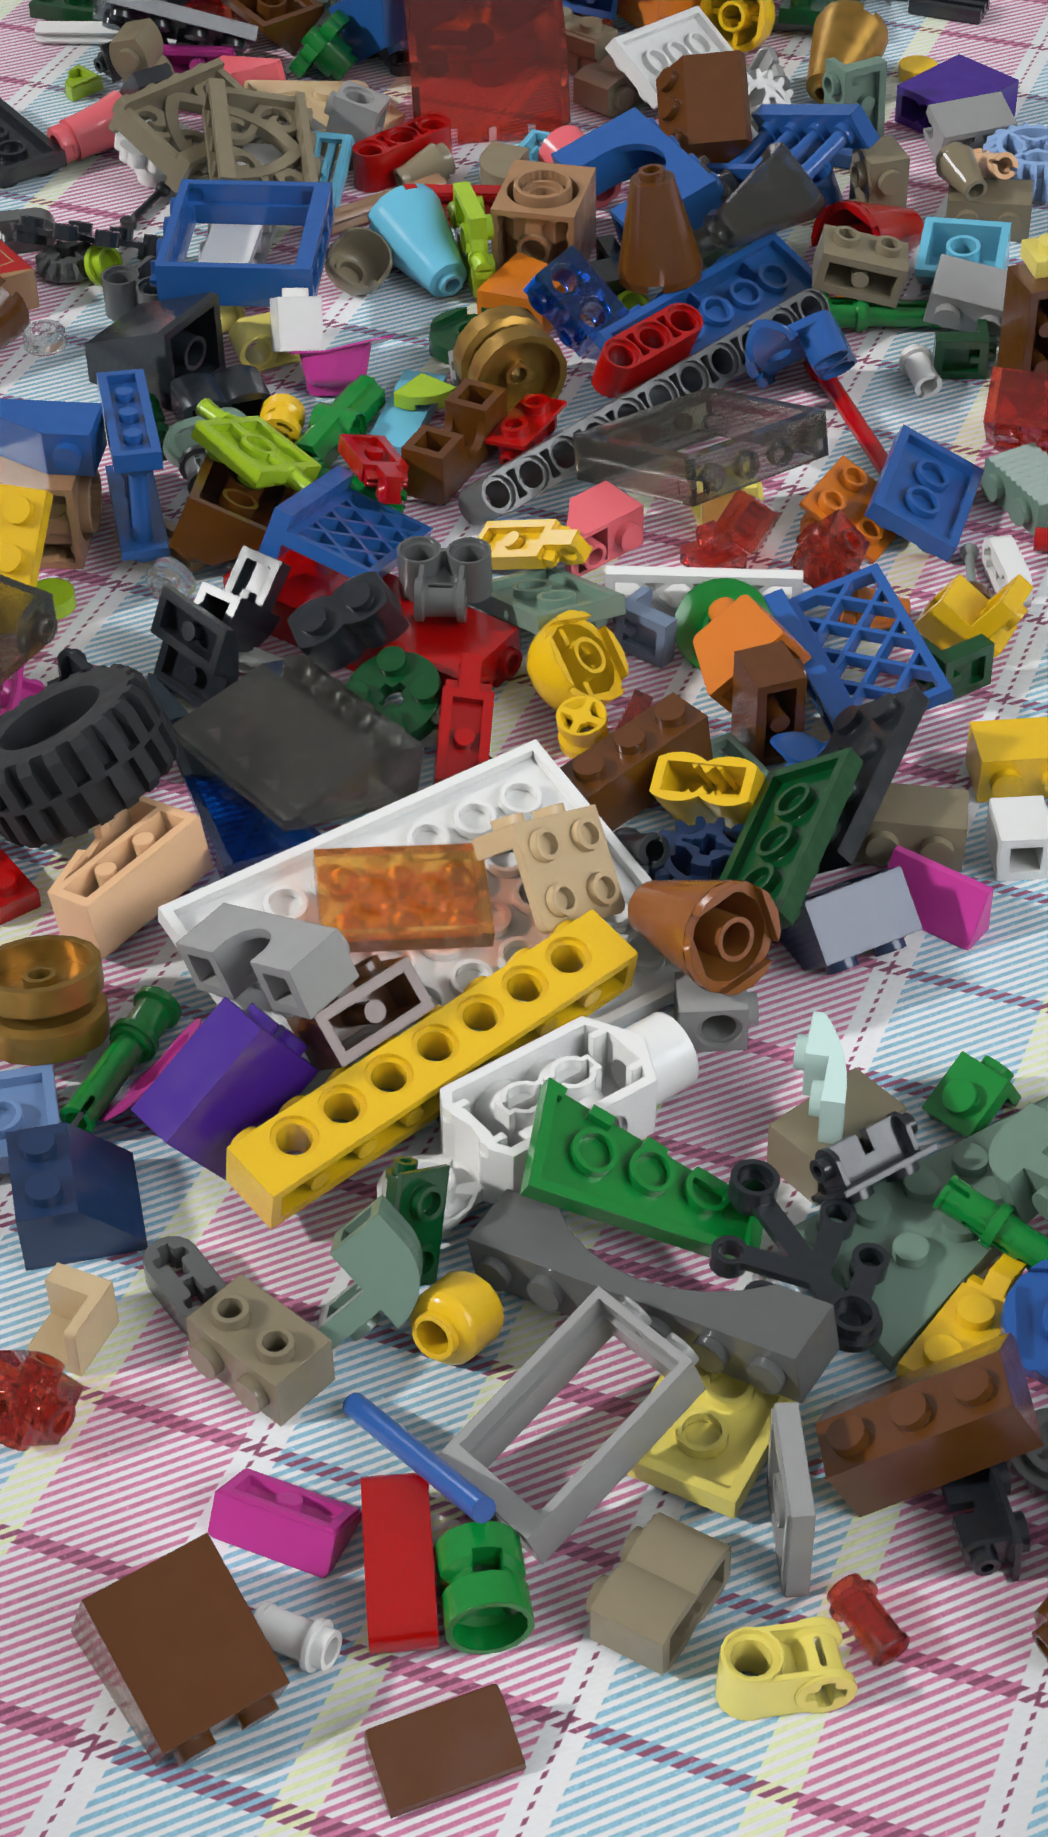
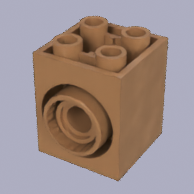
[491,159,596,293]
[0,456,102,569]

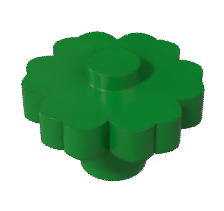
[288,9,358,81]

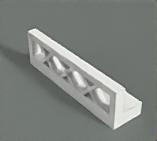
[605,565,803,622]

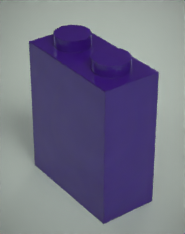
[895,54,1019,134]
[131,997,319,1181]

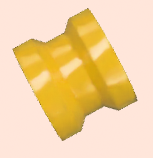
[556,695,609,759]

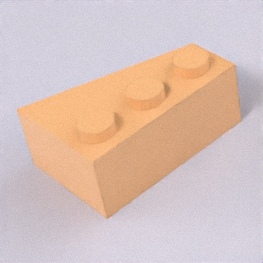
[47,796,213,960]

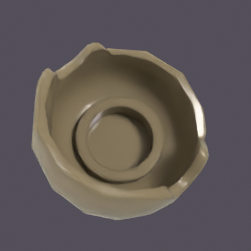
[324,226,393,296]

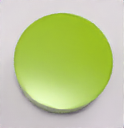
[31,578,76,621]

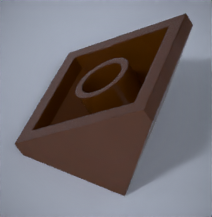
[220,0,324,56]

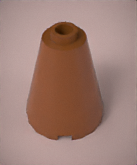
[628,880,781,995]

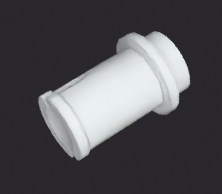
[898,344,943,398]
[253,1601,342,1673]

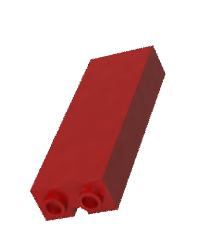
[223,550,522,693]

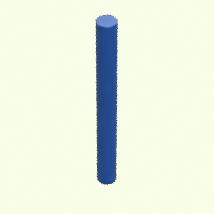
[343,1392,496,1524]

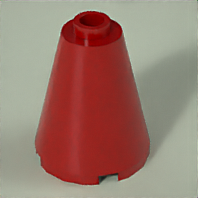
[811,200,924,253]

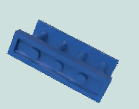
[701,104,880,204]
[96,369,170,563]

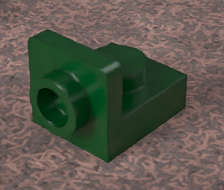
[933,319,997,379]
[913,633,995,705]

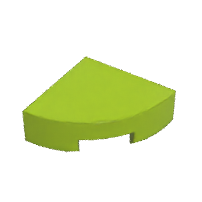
[65,64,103,102]
[393,373,457,411]

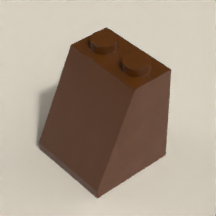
[71,1532,290,1767]

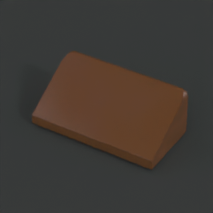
[364,1684,526,1819]

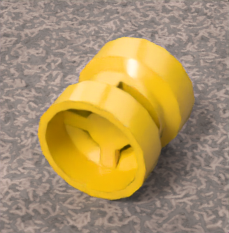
[260,394,306,444]

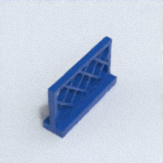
[259,465,433,578]
[764,563,955,736]

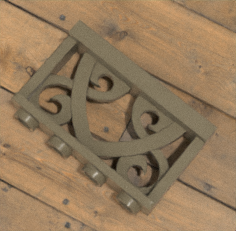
[108,58,286,193]
[202,77,320,182]

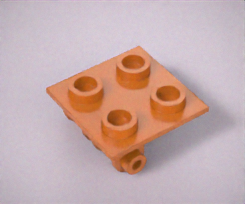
[799,455,898,564]

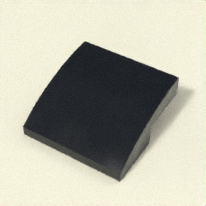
[150,585,239,722]

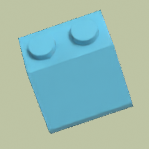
[915,216,1011,285]

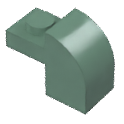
[988,1102,1048,1224]
[317,1194,423,1349]

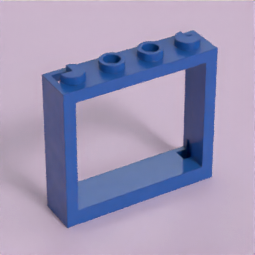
[149,179,334,307]

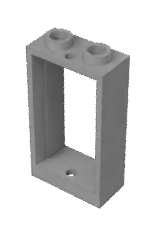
[438,1286,706,1565]

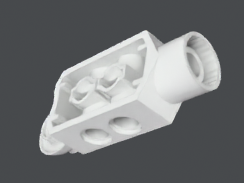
[377,1012,699,1239]

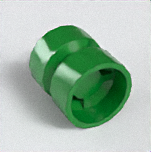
[433,1521,535,1655]

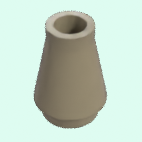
[393,142,456,186]
[935,142,988,201]

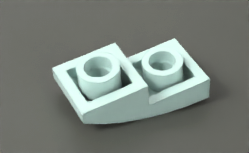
[793,1011,847,1144]

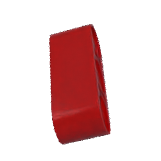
[352,113,452,193]
[591,303,704,398]
[361,1473,439,1654]

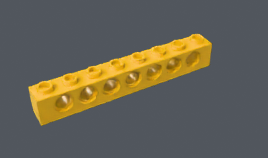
[226,909,639,1230]

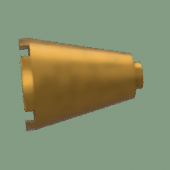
[806,0,889,104]

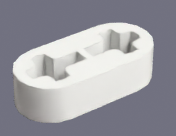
[982,535,1033,607]

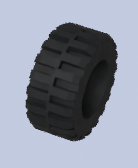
[0,664,179,848]

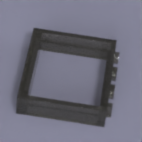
[573,387,829,507]

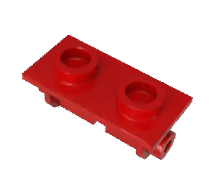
[484,394,567,466]

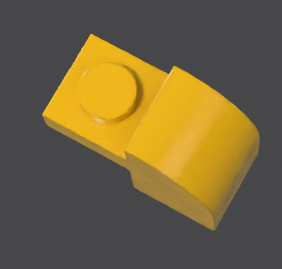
[914,574,1034,658]

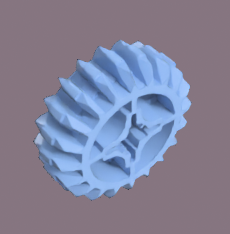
[983,122,1048,204]

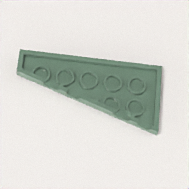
[779,1096,1048,1373]

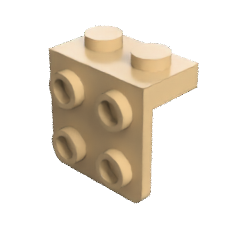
[471,803,625,934]

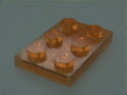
[313,843,495,953]

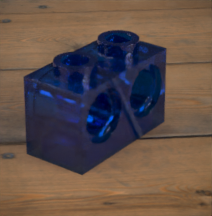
[523,245,629,357]

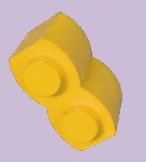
[649,752,766,828]

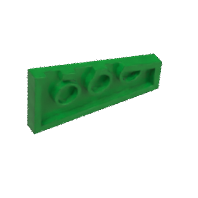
[520,1077,763,1259]

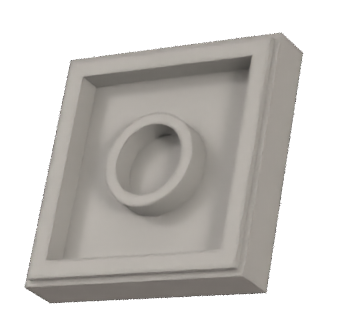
[766,1402,816,1597]

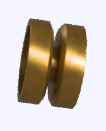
[453,305,567,414]
[0,935,111,1066]

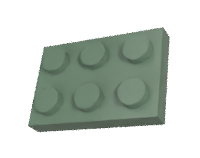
[468,567,626,636]

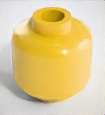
[410,1270,504,1365]

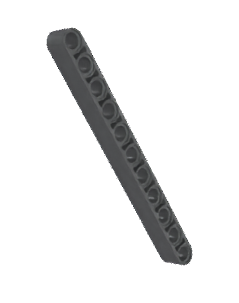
[458,288,830,525]

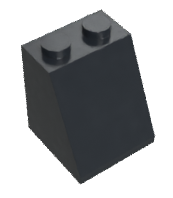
[84,292,226,412]

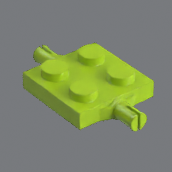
[446,181,496,298]
[190,398,322,492]

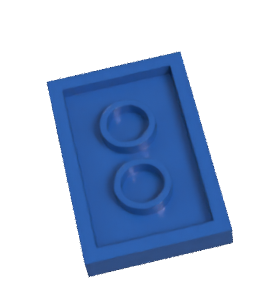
[864,424,984,562]

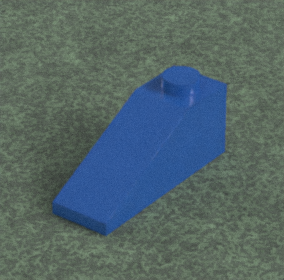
[0,399,107,476]

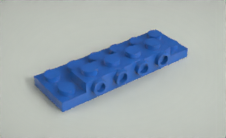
[594,231,828,355]

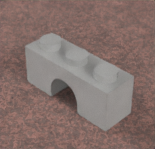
[175,903,359,1019]

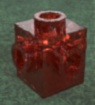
[789,509,870,589]
[0,1350,84,1451]

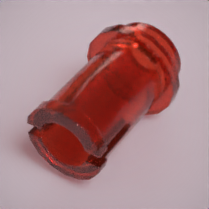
[827,1573,910,1667]

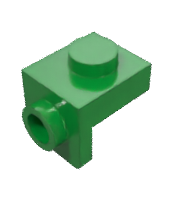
[921,1051,1022,1139]

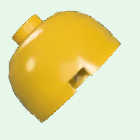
[699,0,775,53]
[527,610,629,710]

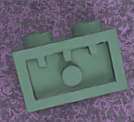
[822,56,887,137]

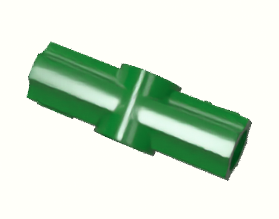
[295,375,386,466]

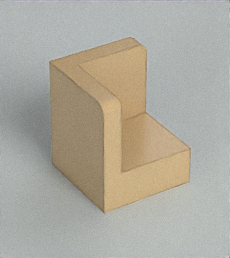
[28,1262,120,1377]

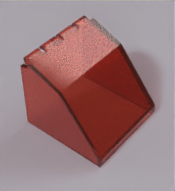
[401,0,571,144]

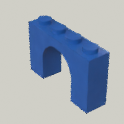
[551,107,725,244]

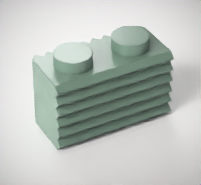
[981,442,1048,536]

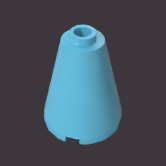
[367,183,467,297]

